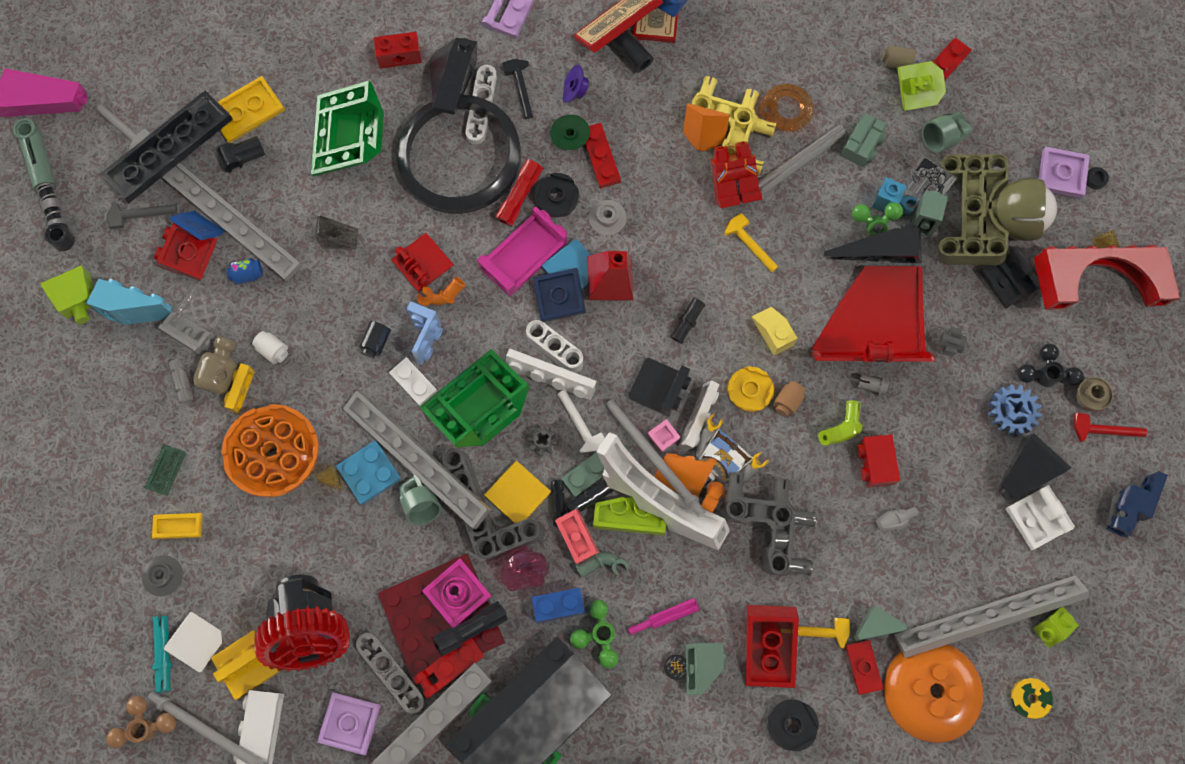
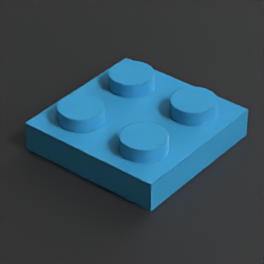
[336,440,402,506]

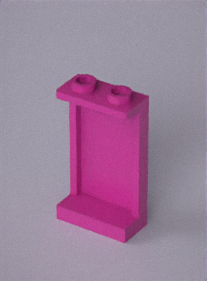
[477,207,568,297]

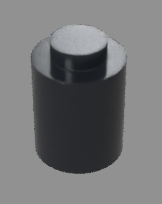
[359,321,391,358]

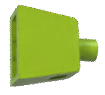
[40,265,93,324]

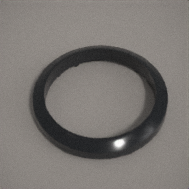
[397,95,521,214]

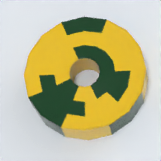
[1011,678,1053,719]

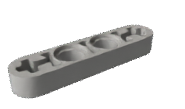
[356,633,425,714]

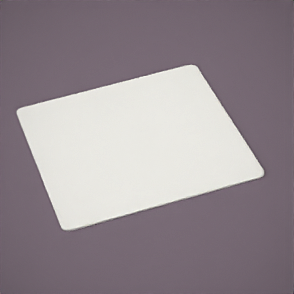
[164,612,222,672]

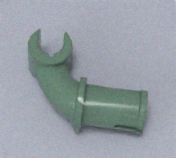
[575,552,628,578]

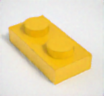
[224,363,255,414]

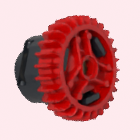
[254,574,350,673]

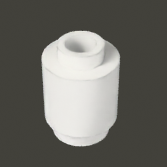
[252,331,288,364]

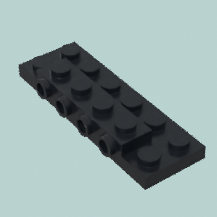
[101,90,233,204]

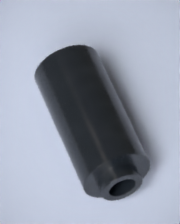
[610,29,654,73]

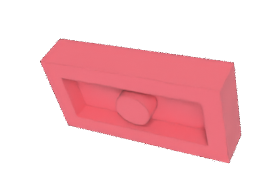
[555,509,599,564]

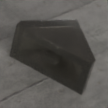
[315,215,358,250]

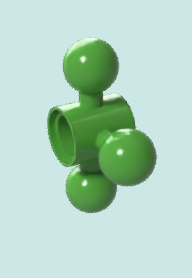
[852,202,903,237]
[570,600,619,669]

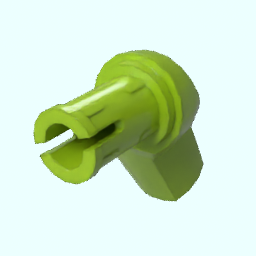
[818,400,863,446]

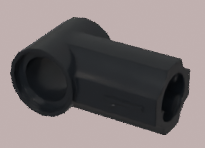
[217,136,265,173]

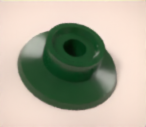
[550,115,590,150]

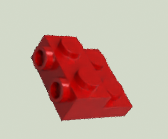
[153,222,218,281]

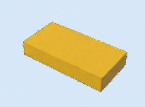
[152,513,203,539]

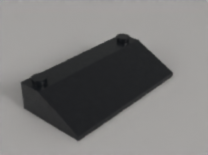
[446,636,612,764]

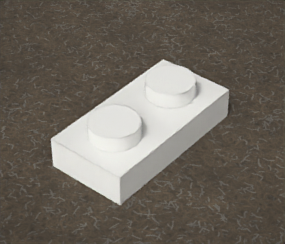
[389,357,438,406]

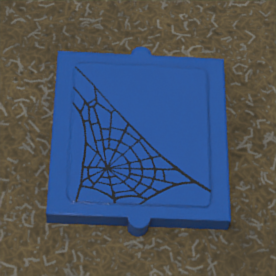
[170,211,225,240]

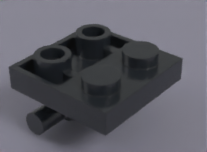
[979,246,1040,309]

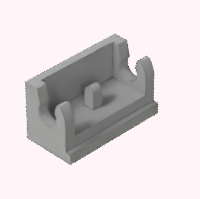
[158,311,216,356]

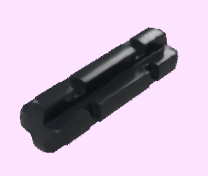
[551,480,565,527]

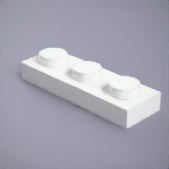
[678,380,720,450]

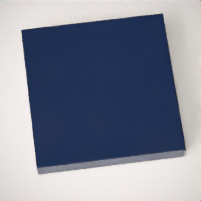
[533,268,586,322]

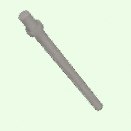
[606,400,706,518]
[147,691,267,764]

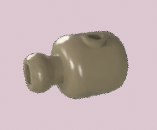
[193,336,238,395]

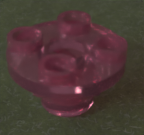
[500,546,549,591]

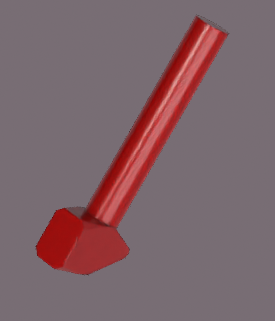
[1073,413,1147,442]

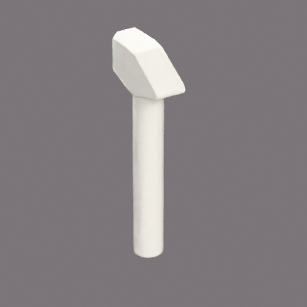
[557,390,605,454]

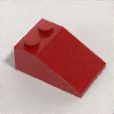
[745,605,799,688]

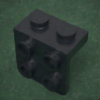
[629,358,692,417]

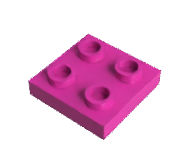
[422,559,492,627]

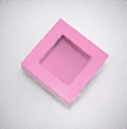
[647,419,681,453]

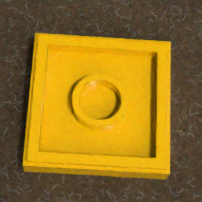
[484,460,551,523]

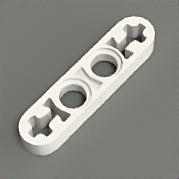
[466,65,497,144]

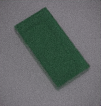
[144,444,186,497]

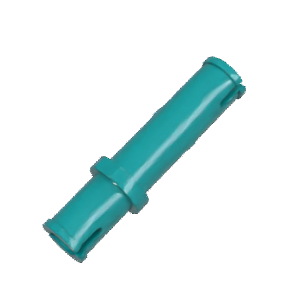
[152,616,173,693]

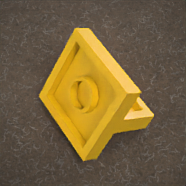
[211,630,279,700]

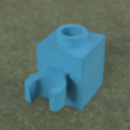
[872,177,918,215]

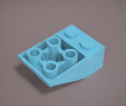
[87,279,172,325]

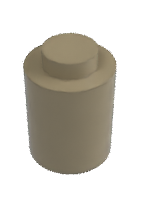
[881,45,916,69]

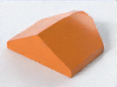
[683,103,730,151]

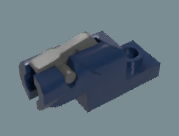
[1106,471,1168,538]

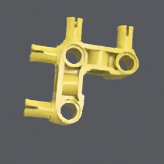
[692,76,777,175]

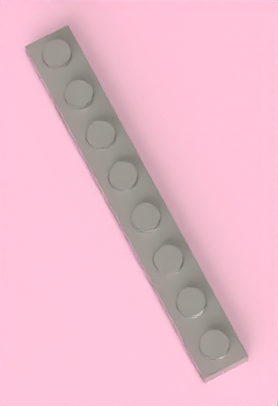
[161,163,302,282]
[343,391,491,529]
[894,575,1089,658]

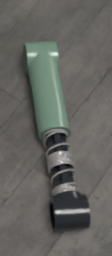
[13,118,75,252]

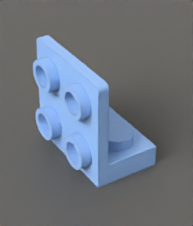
[406,301,443,365]

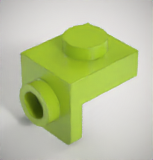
[1033,606,1079,648]

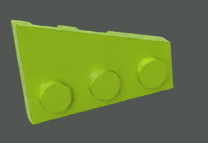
[593,497,666,536]

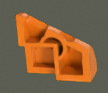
[654,453,717,497]

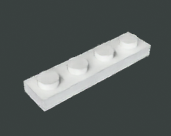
[506,349,596,400]

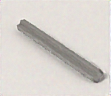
[758,125,846,194]

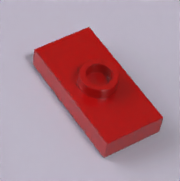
[845,640,884,695]

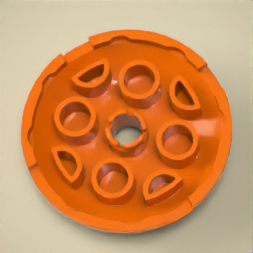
[221,404,319,497]
[884,644,983,743]

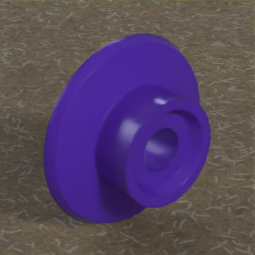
[563,65,589,103]

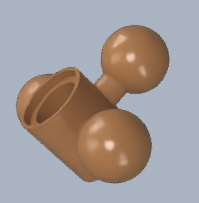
[106,696,177,749]

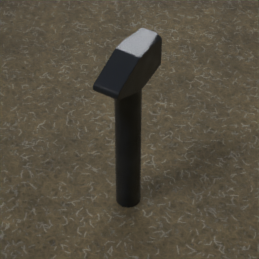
[502,59,533,120]

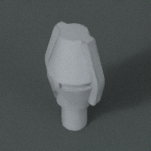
[876,507,918,531]

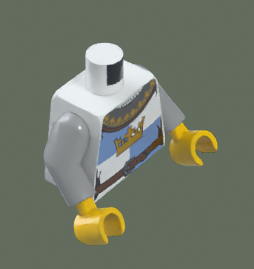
[696,414,769,489]

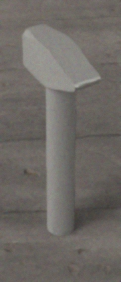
[96,104,151,150]

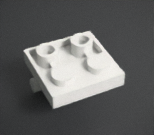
[1005,485,1075,551]

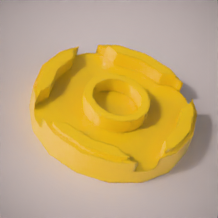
[727,366,774,413]

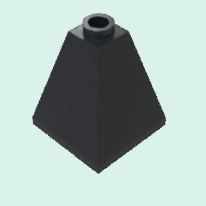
[998,433,1072,500]

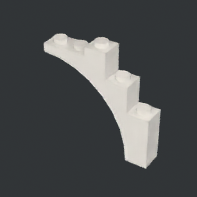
[596,433,730,550]

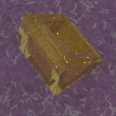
[1092,229,1120,248]
[316,465,343,490]

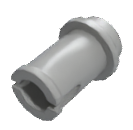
[858,374,889,396]

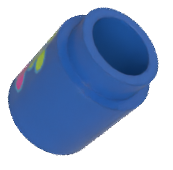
[227,258,263,285]

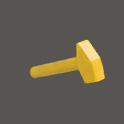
[724,213,779,273]
[781,618,850,649]

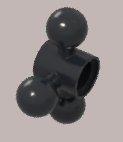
[1017,343,1084,387]

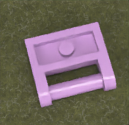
[481,0,533,39]

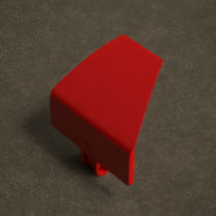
[810,266,935,363]

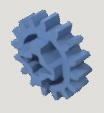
[988,384,1042,436]

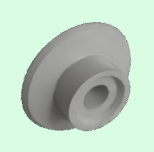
[589,200,627,235]

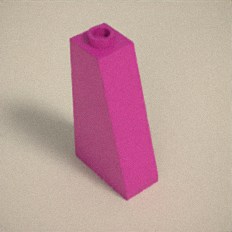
[0,68,88,117]

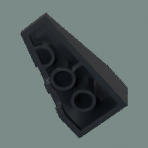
[430,38,477,115]
[824,224,922,263]

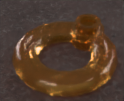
[759,83,814,131]

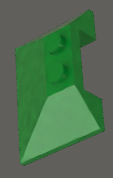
[311,81,384,176]
[420,349,530,448]

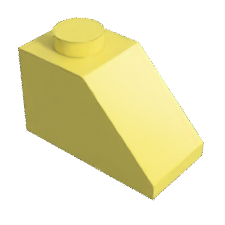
[751,307,798,356]

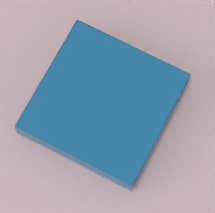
[541,239,591,290]

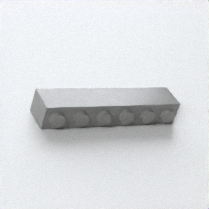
[371,663,494,764]

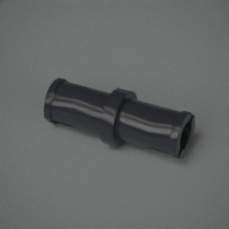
[670,298,705,344]
[565,479,613,512]

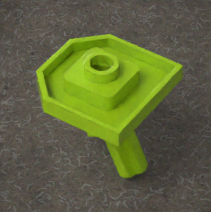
[897,61,946,111]

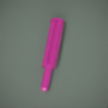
[628,598,699,635]

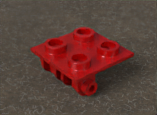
[391,233,454,293]

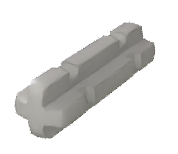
[169,359,193,403]

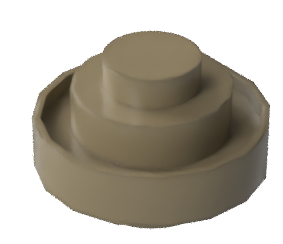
[1076,377,1113,412]

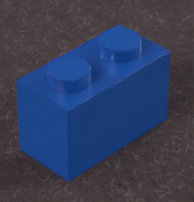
[532,588,585,624]

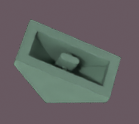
[854,605,907,641]

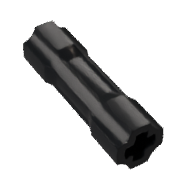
[431,601,508,657]

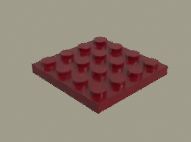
[378,553,506,685]

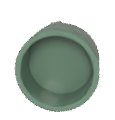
[922,112,973,153]
[399,474,442,526]

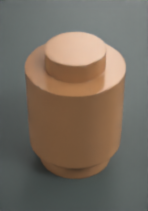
[773,381,806,417]

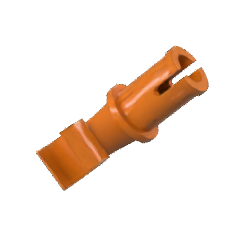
[417,276,466,306]
[701,482,726,513]

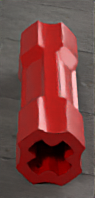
[495,159,544,227]

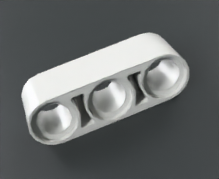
[526,320,583,373]

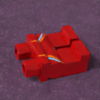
[710,141,763,209]

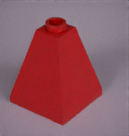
[587,251,634,301]

